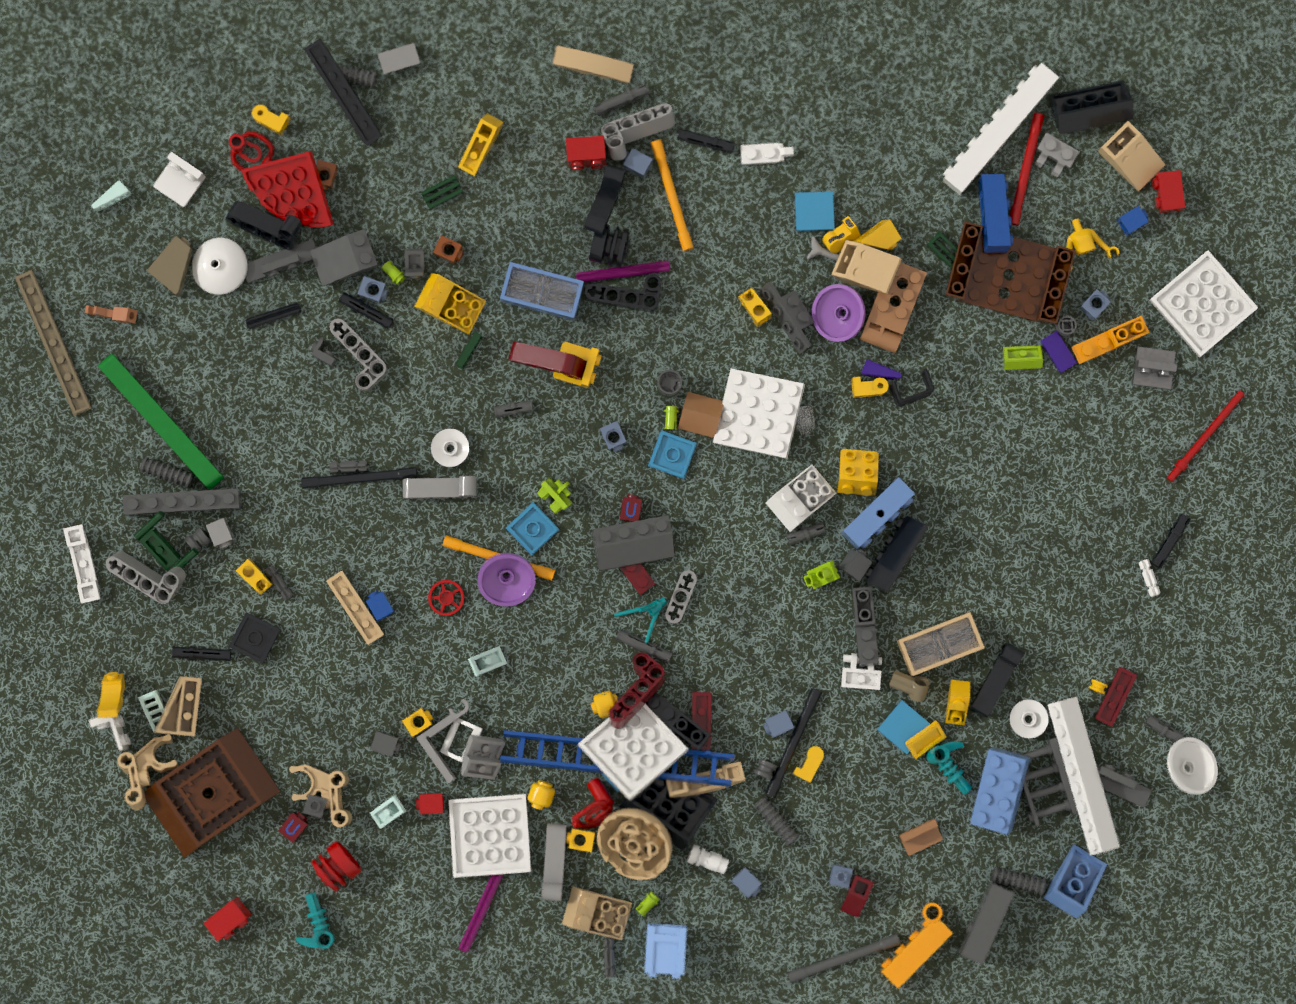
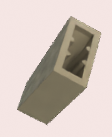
[147,236,193,297]

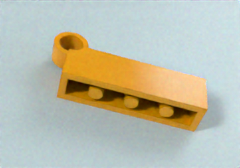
[880,902,953,988]

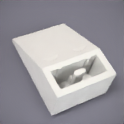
[766,465,837,532]

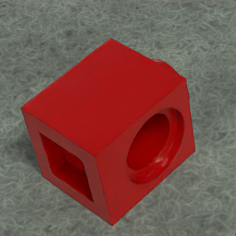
[416,793,444,814]

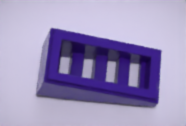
[860,360,902,380]

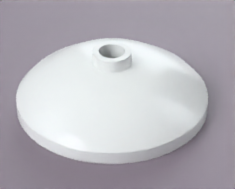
[192,238,248,295]
[1167,737,1218,795]

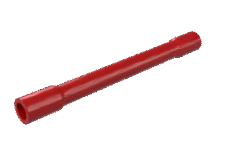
[1009,113,1044,226]

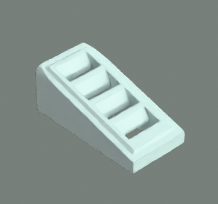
[91,181,132,212]
[138,690,165,733]

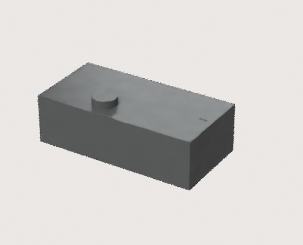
[957,882,1014,965]

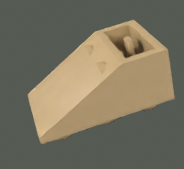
[1098,121,1165,192]
[831,240,902,294]
[562,886,632,940]

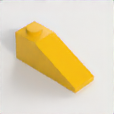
[458,113,504,176]

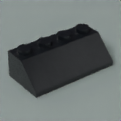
[1049,80,1134,134]
[865,516,929,594]

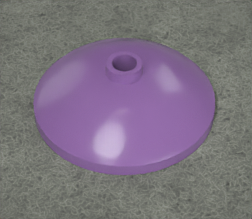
[812,284,865,342]
[478,553,536,606]

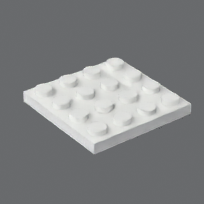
[1150,250,1258,358]
[713,369,805,459]
[578,701,688,801]
[449,794,531,878]

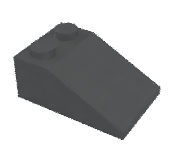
[310,229,378,287]

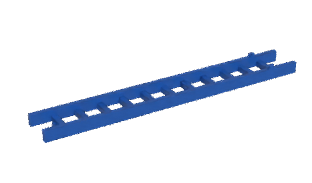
[500,730,735,787]

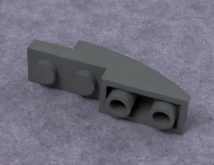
[852,587,879,666]

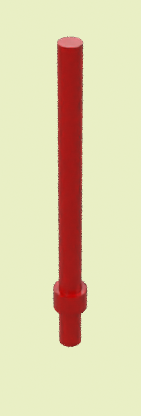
[1167,391,1245,482]

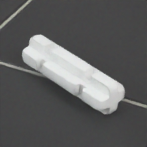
[1139,559,1160,597]

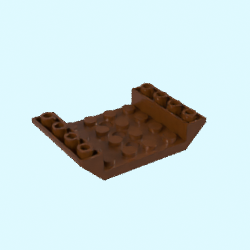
[945,221,1076,324]

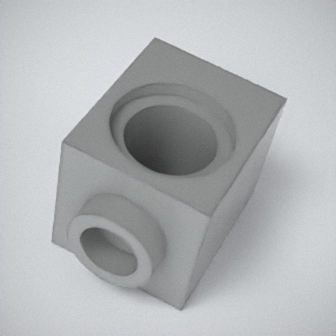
[206,518,234,549]

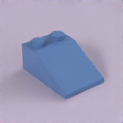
[1044,844,1107,918]

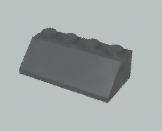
[591,515,674,571]

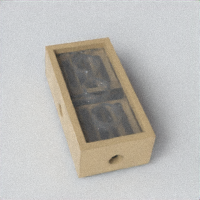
[897,612,984,676]

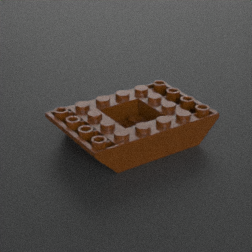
[144,728,281,858]

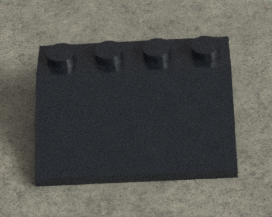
[619,767,718,851]

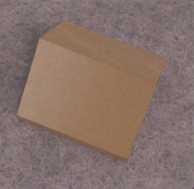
[678,392,724,438]

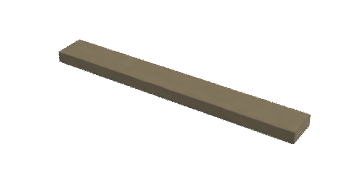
[15,270,92,416]

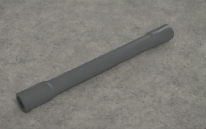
[787,934,900,983]

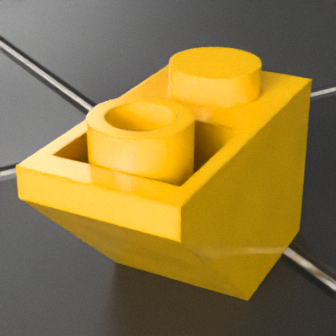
[945,680,970,725]

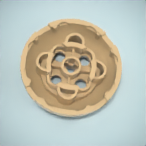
[597,808,672,880]

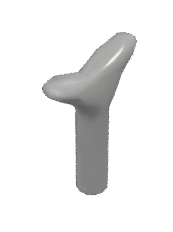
[807,236,840,261]

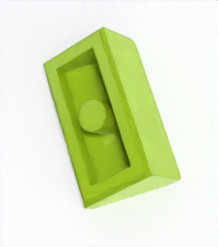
[1003,345,1043,370]

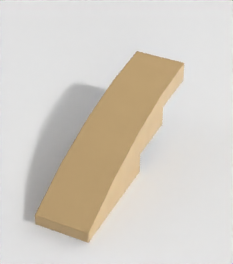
[552,46,633,84]

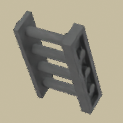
[1010,738,1078,826]

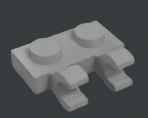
[1035,133,1079,178]

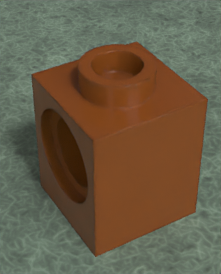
[317,160,338,191]
[433,235,464,265]

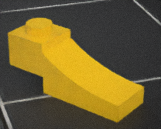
[97,672,125,718]

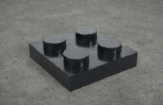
[228,612,281,664]

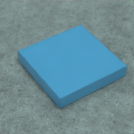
[795,192,834,231]
[648,430,697,479]
[506,502,560,556]
[877,700,930,754]

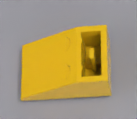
[414,273,486,334]

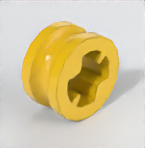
[1088,679,1108,694]

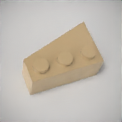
[154,676,202,736]

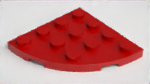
[241,150,334,227]

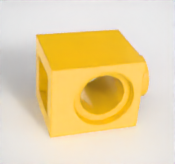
[402,708,434,737]
[566,828,595,852]

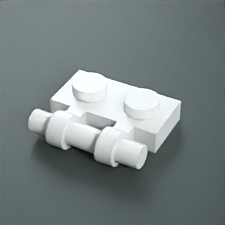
[841,653,882,690]

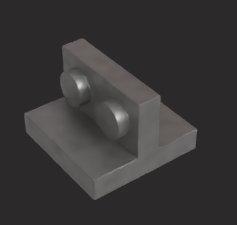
[1132,347,1177,390]

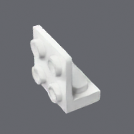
[153,152,206,207]
[89,715,131,751]

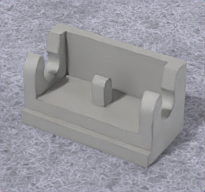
[378,43,420,74]

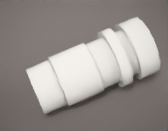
[687,844,729,874]

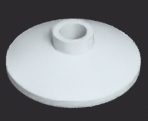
[431,429,469,467]
[1010,700,1048,738]

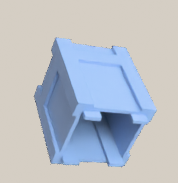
[645,923,687,979]

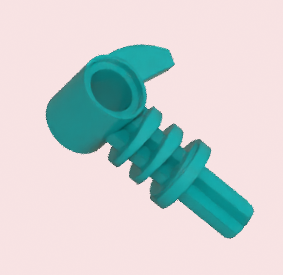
[926,742,972,795]
[296,892,335,949]

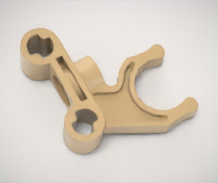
[118,734,179,810]
[290,764,352,827]

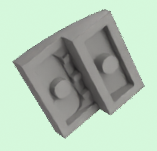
[461,735,505,780]

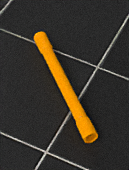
[651,140,694,251]
[442,535,555,581]

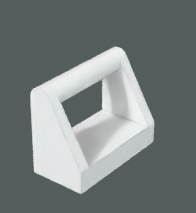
[440,718,483,762]

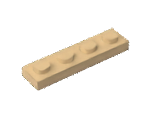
[326,571,385,645]

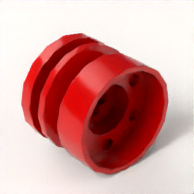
[311,840,362,892]

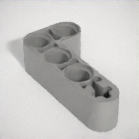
[601,103,675,161]
[329,319,388,392]
[403,476,478,499]
[106,551,186,604]
[542,823,567,901]

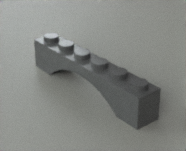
[123,489,242,516]

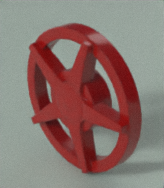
[428,580,464,616]

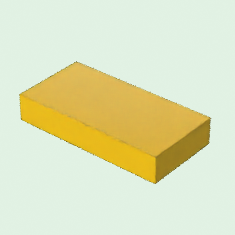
[905,721,946,759]

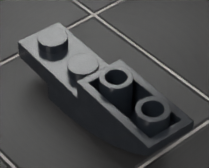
[646,692,711,750]

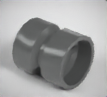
[657,370,682,397]

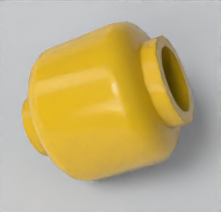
[590,690,618,718]
[528,780,555,810]

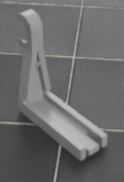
[417,699,470,784]

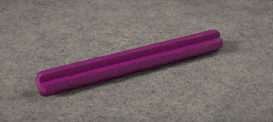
[576,261,670,283]
[459,874,504,953]

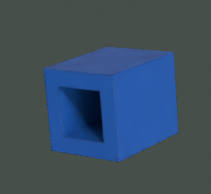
[1117,206,1149,236]
[366,590,395,622]

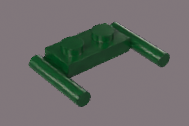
[134,511,199,577]

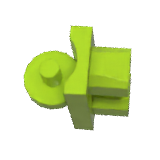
[537,478,573,513]
[804,560,840,589]

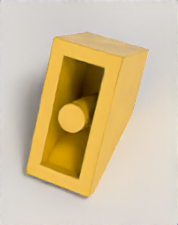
[853,219,902,251]

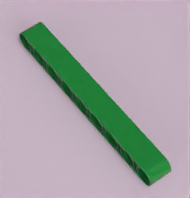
[97,353,225,490]

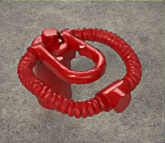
[229,131,274,171]
[572,778,614,829]

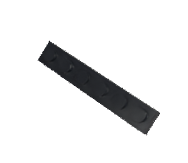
[304,38,383,146]

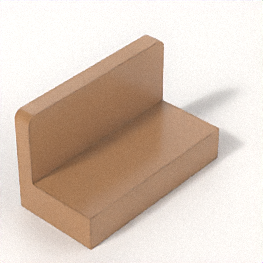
[899,819,943,856]

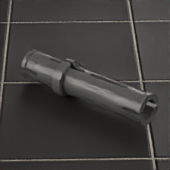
[593,83,650,116]
[616,629,673,664]

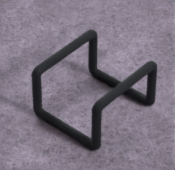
[889,368,935,407]

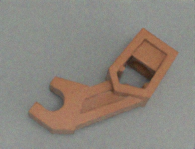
[85,306,138,324]

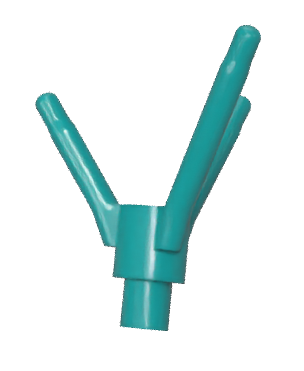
[614,597,667,643]

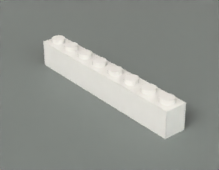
[943,63,1059,195]
[1048,697,1120,855]

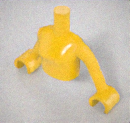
[1066,218,1119,271]

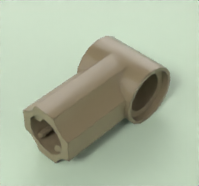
[889,670,930,702]

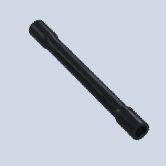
[301,467,417,489]
[765,688,822,798]

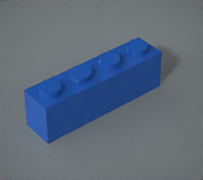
[978,174,1013,253]

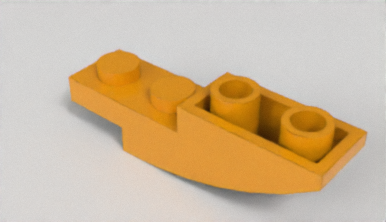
[1071,315,1150,365]

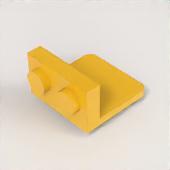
[553,342,602,389]
[837,449,879,496]

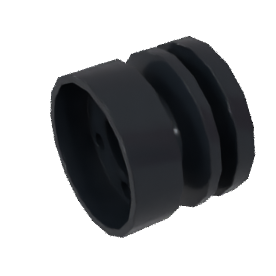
[589,224,630,268]

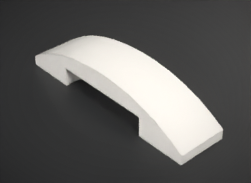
[63,524,100,603]

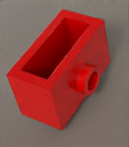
[1153,170,1185,214]
[203,897,252,942]

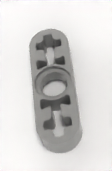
[665,570,697,624]

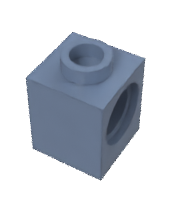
[622,148,653,179]
[357,276,389,304]
[1079,289,1111,321]
[600,421,627,452]
[763,710,794,738]
[829,864,853,889]
[731,867,762,898]

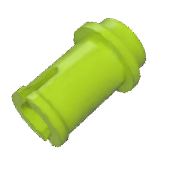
[381,260,406,285]
[664,406,679,430]
[635,891,660,917]

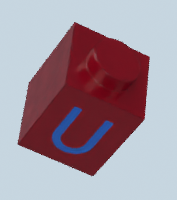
[620,494,642,522]
[278,812,309,843]

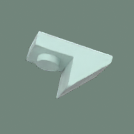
[468,646,507,676]
[370,795,406,829]

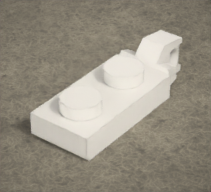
[740,143,794,165]

